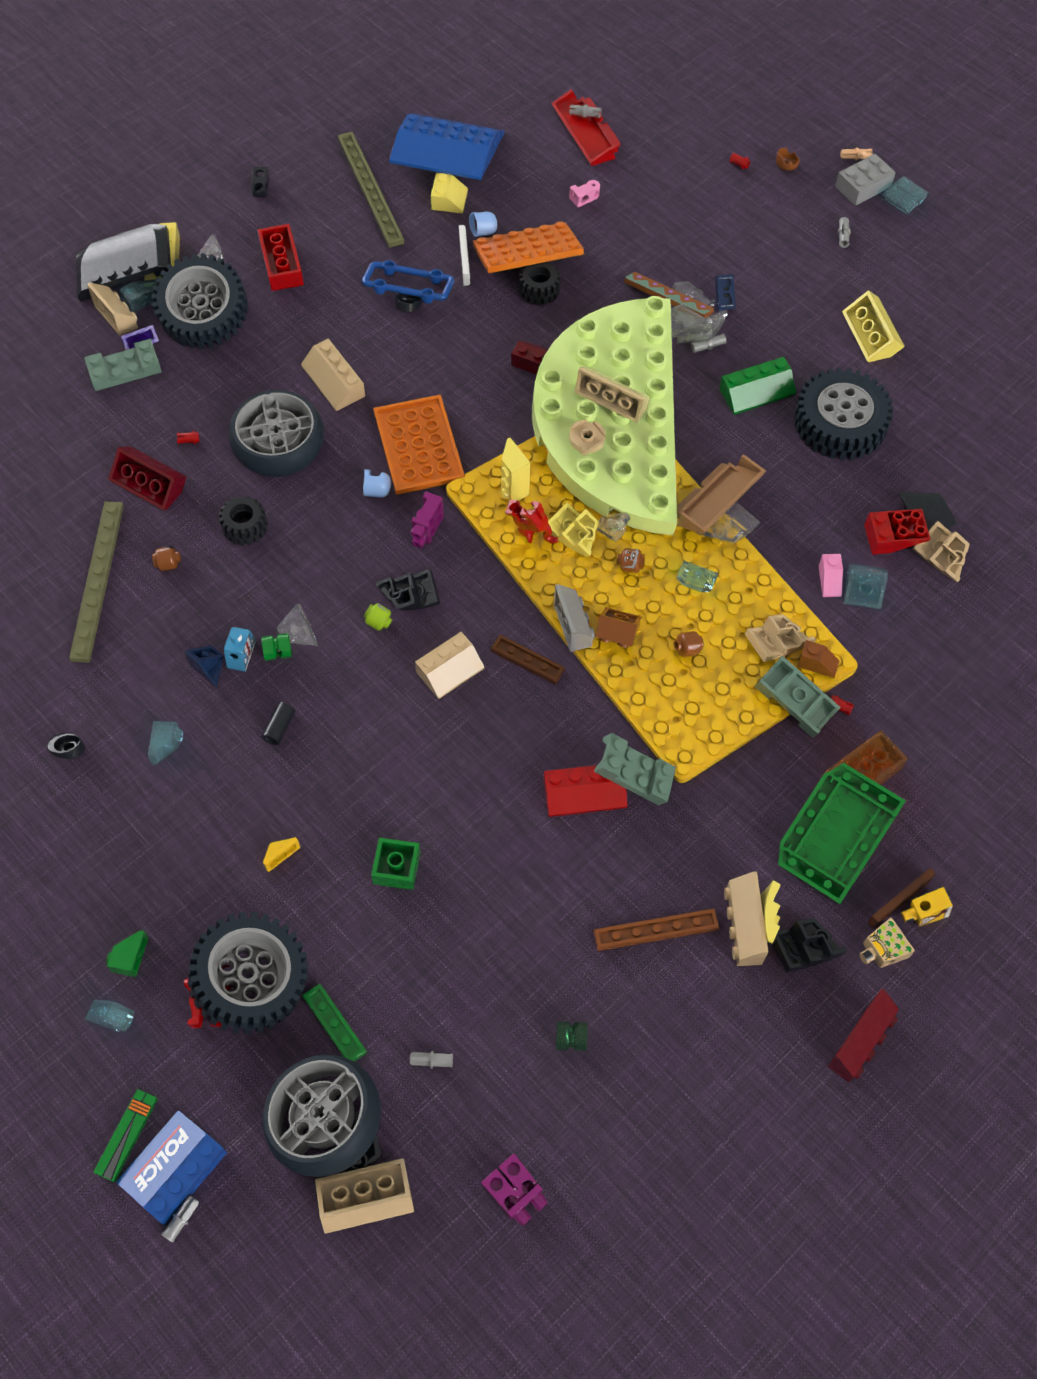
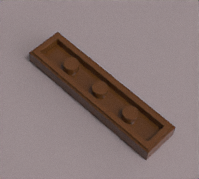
[490,634,565,685]
[868,868,935,928]

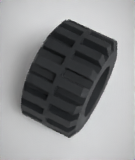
[519,262,561,305]
[219,496,268,546]

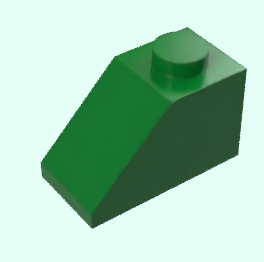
[106,930,149,977]

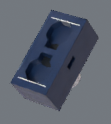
[715,274,736,311]

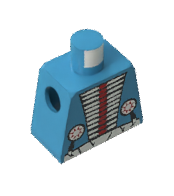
[224,627,256,672]

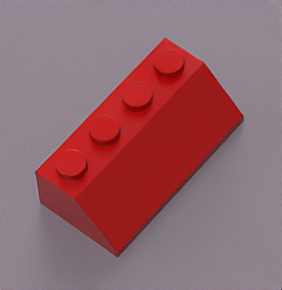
[544,765,628,817]

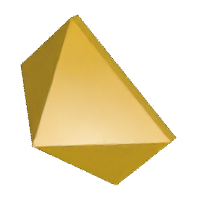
[263,837,301,872]

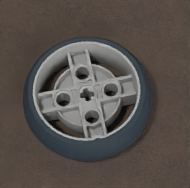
[229,390,324,477]
[263,1055,381,1177]

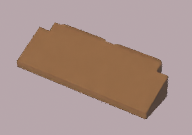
[677,454,766,534]

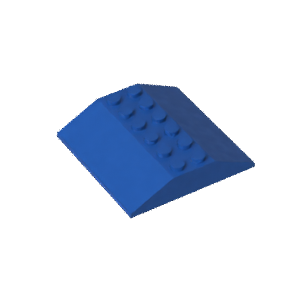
[389,114,505,180]

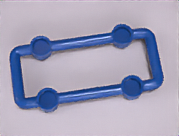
[362,260,455,304]

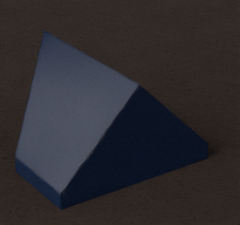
[185,645,224,688]

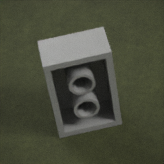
[835,154,896,206]

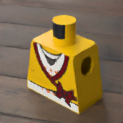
[901,887,953,926]

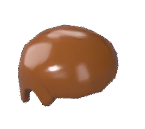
[776,147,800,171]

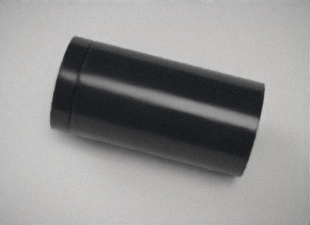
[261,702,295,745]

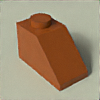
[797,640,839,678]

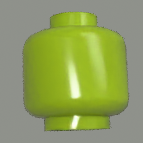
[363,603,393,631]

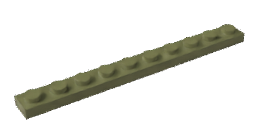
[338,132,404,248]
[69,501,124,663]

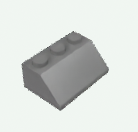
[554,584,595,652]

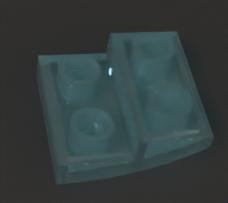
[883,176,929,215]

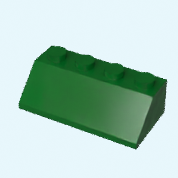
[719,357,796,415]

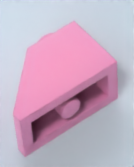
[818,554,843,597]

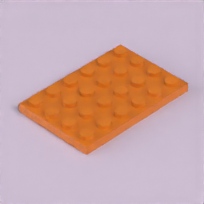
[473,222,584,274]
[373,394,465,495]

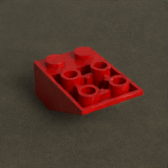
[864,509,931,555]

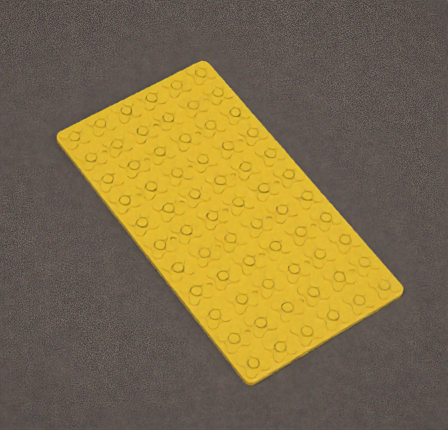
[446,436,858,783]

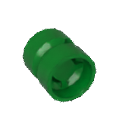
[261,633,292,661]

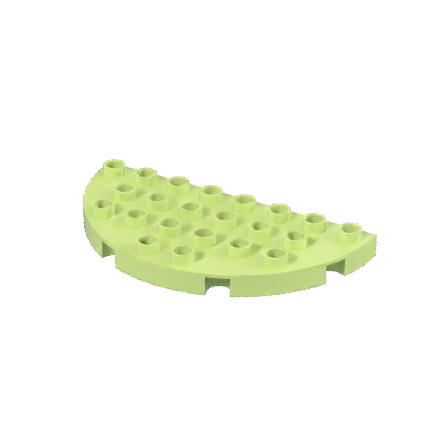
[532,296,677,535]

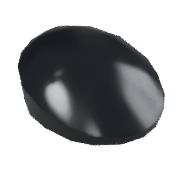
[395,293,423,313]
[47,733,85,759]

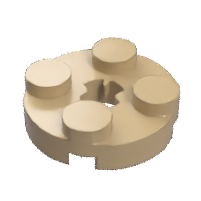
[569,420,605,455]

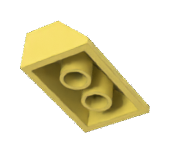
[500,438,530,501]

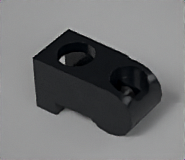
[252,167,270,197]

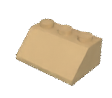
[87,283,138,337]
[415,632,484,699]

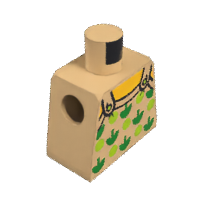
[859,917,915,968]

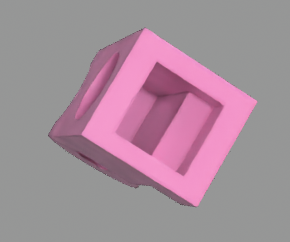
[569,180,600,207]

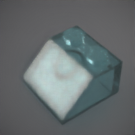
[844,563,889,609]

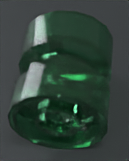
[556,1021,588,1051]

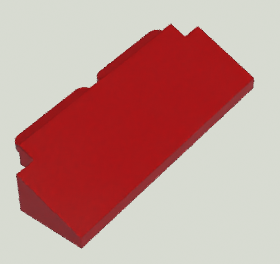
[551,89,621,166]

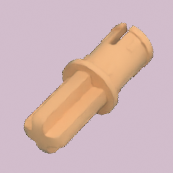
[840,147,873,161]

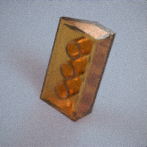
[822,730,908,785]

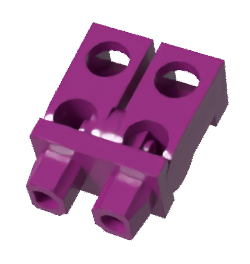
[411,492,444,549]
[481,1154,547,1227]

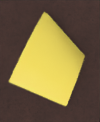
[548,502,599,557]
[760,880,781,943]

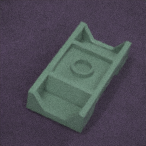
[84,339,162,391]
[755,656,841,738]
[594,733,676,806]

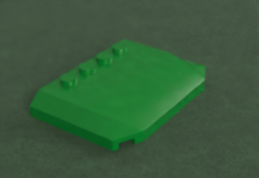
[778,763,906,904]

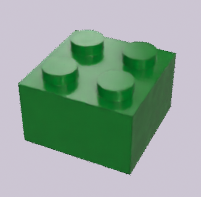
[371,838,421,890]

